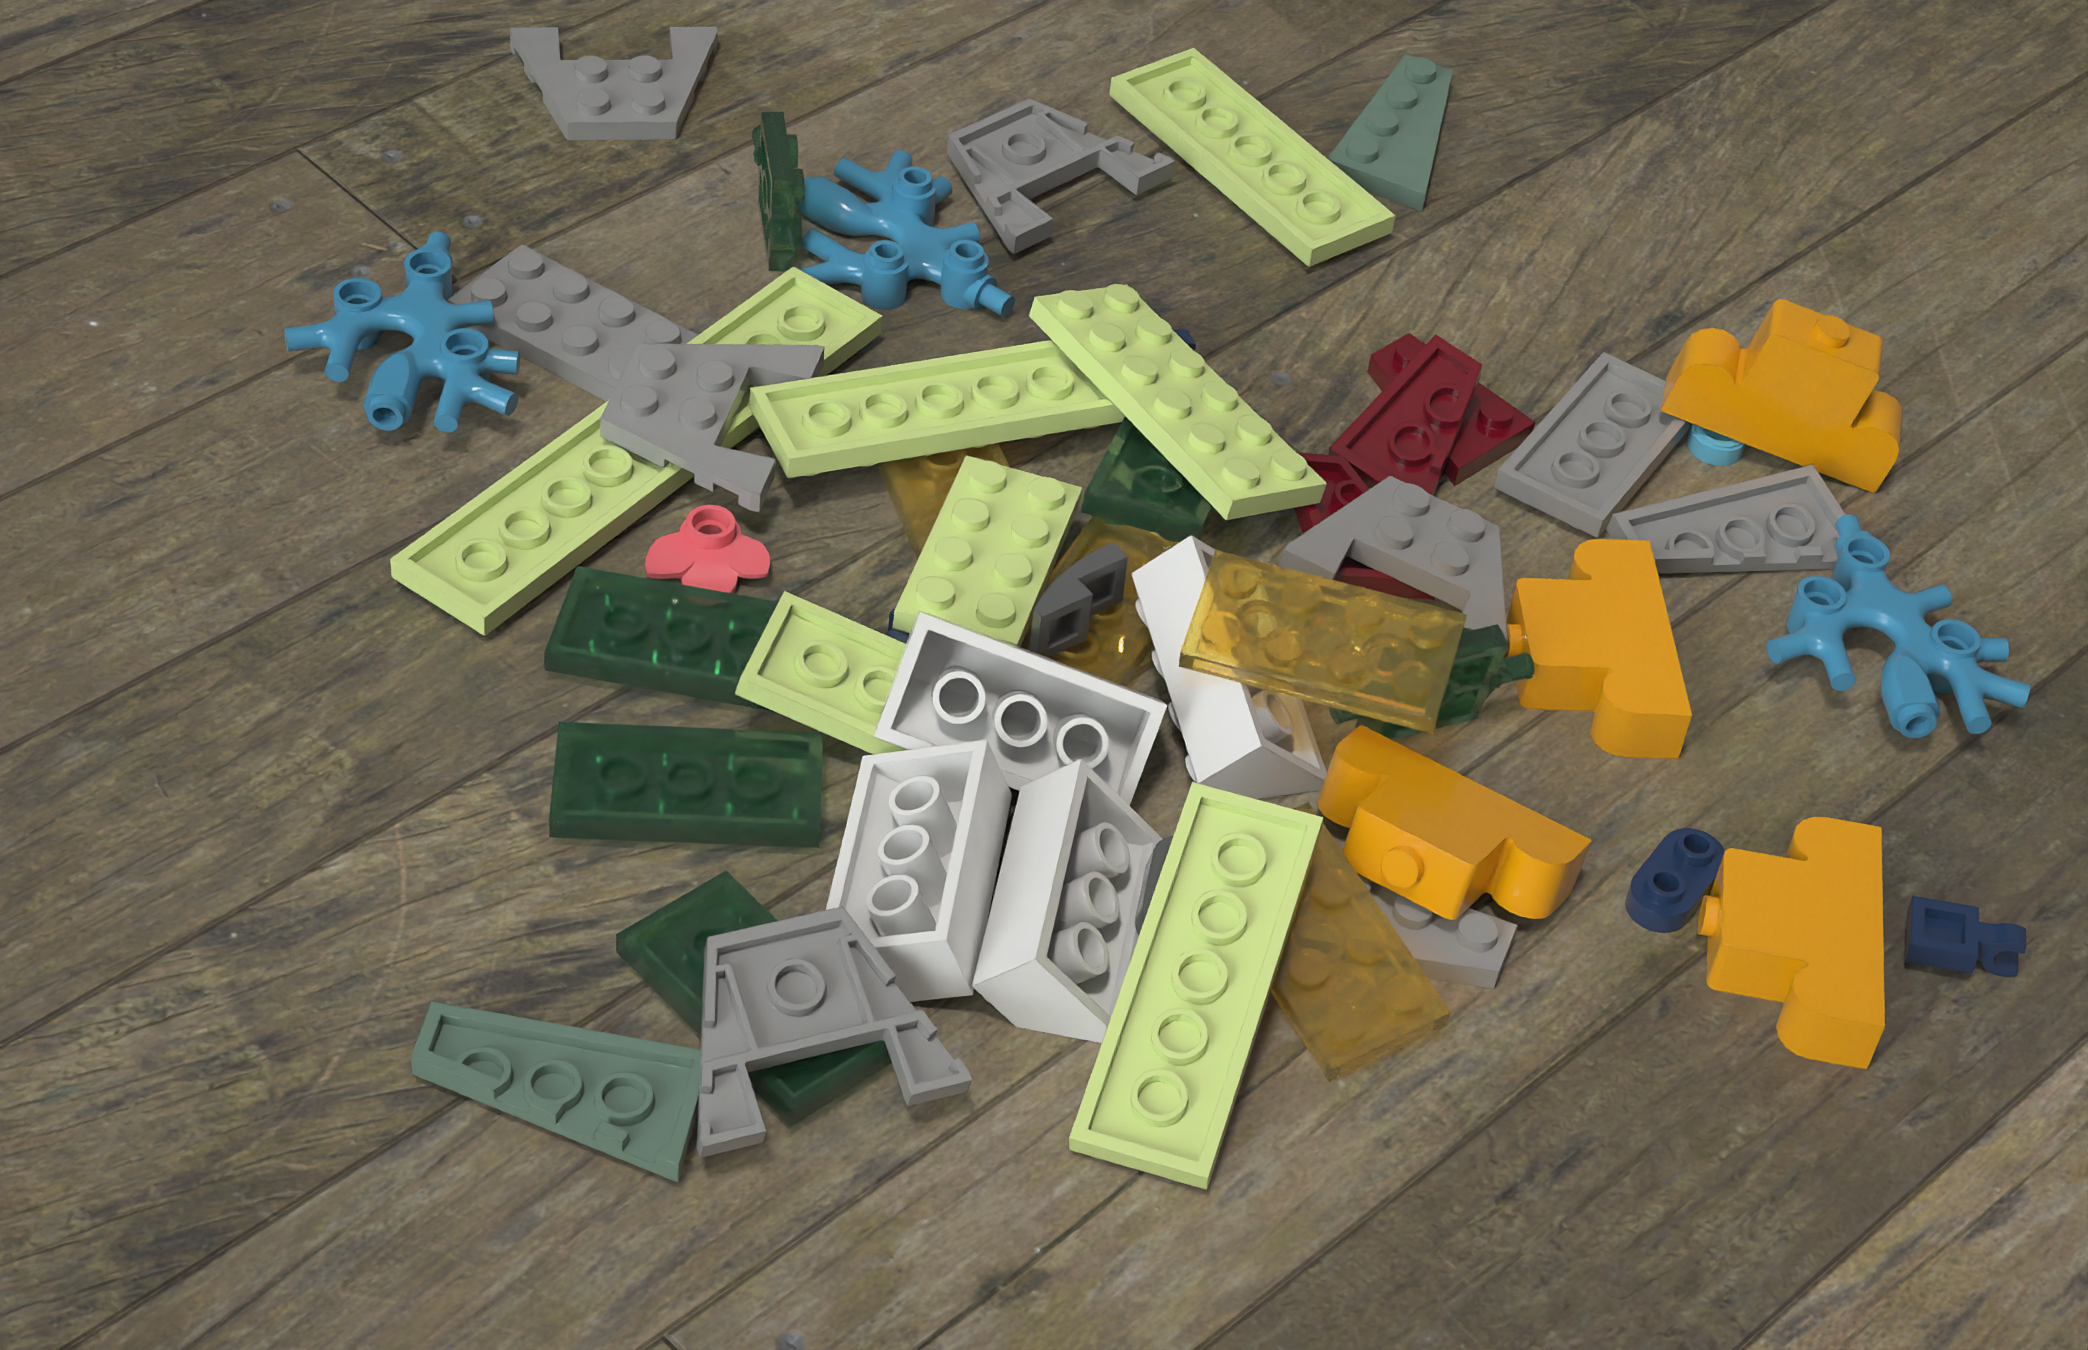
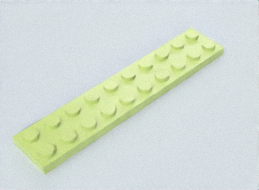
[390,266,883,636]

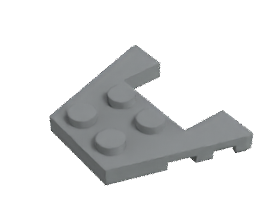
[510,27,718,140]
[947,98,1174,254]
[600,344,825,512]
[1277,476,1508,671]
[697,906,972,1158]

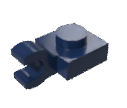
[1905,896,2026,977]

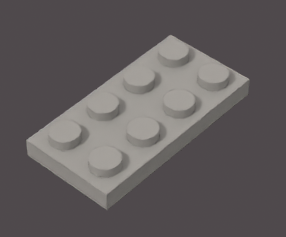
[447,244,698,402]
[1494,352,1692,538]

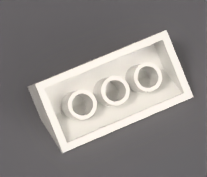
[1131,535,1327,799]
[874,610,1168,806]
[826,740,1012,1002]
[972,759,1163,1043]

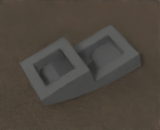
[1029,542,1128,658]

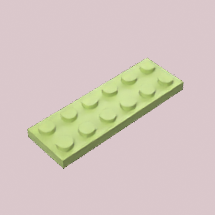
[1109,48,1396,267]
[1029,284,1327,520]
[749,340,1125,478]
[1069,782,1323,1190]

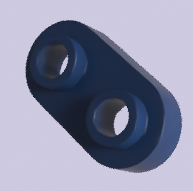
[1625,828,1725,933]

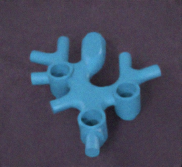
[795,150,1015,317]
[284,232,520,433]
[1766,514,2031,738]

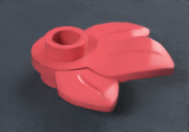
[645,505,770,607]

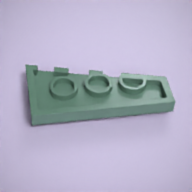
[1327,54,1453,211]
[411,1001,701,1182]

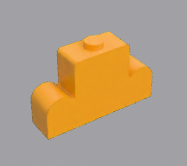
[1660,299,1903,494]
[1503,539,1692,759]
[1317,725,1592,920]
[1697,817,1885,1070]

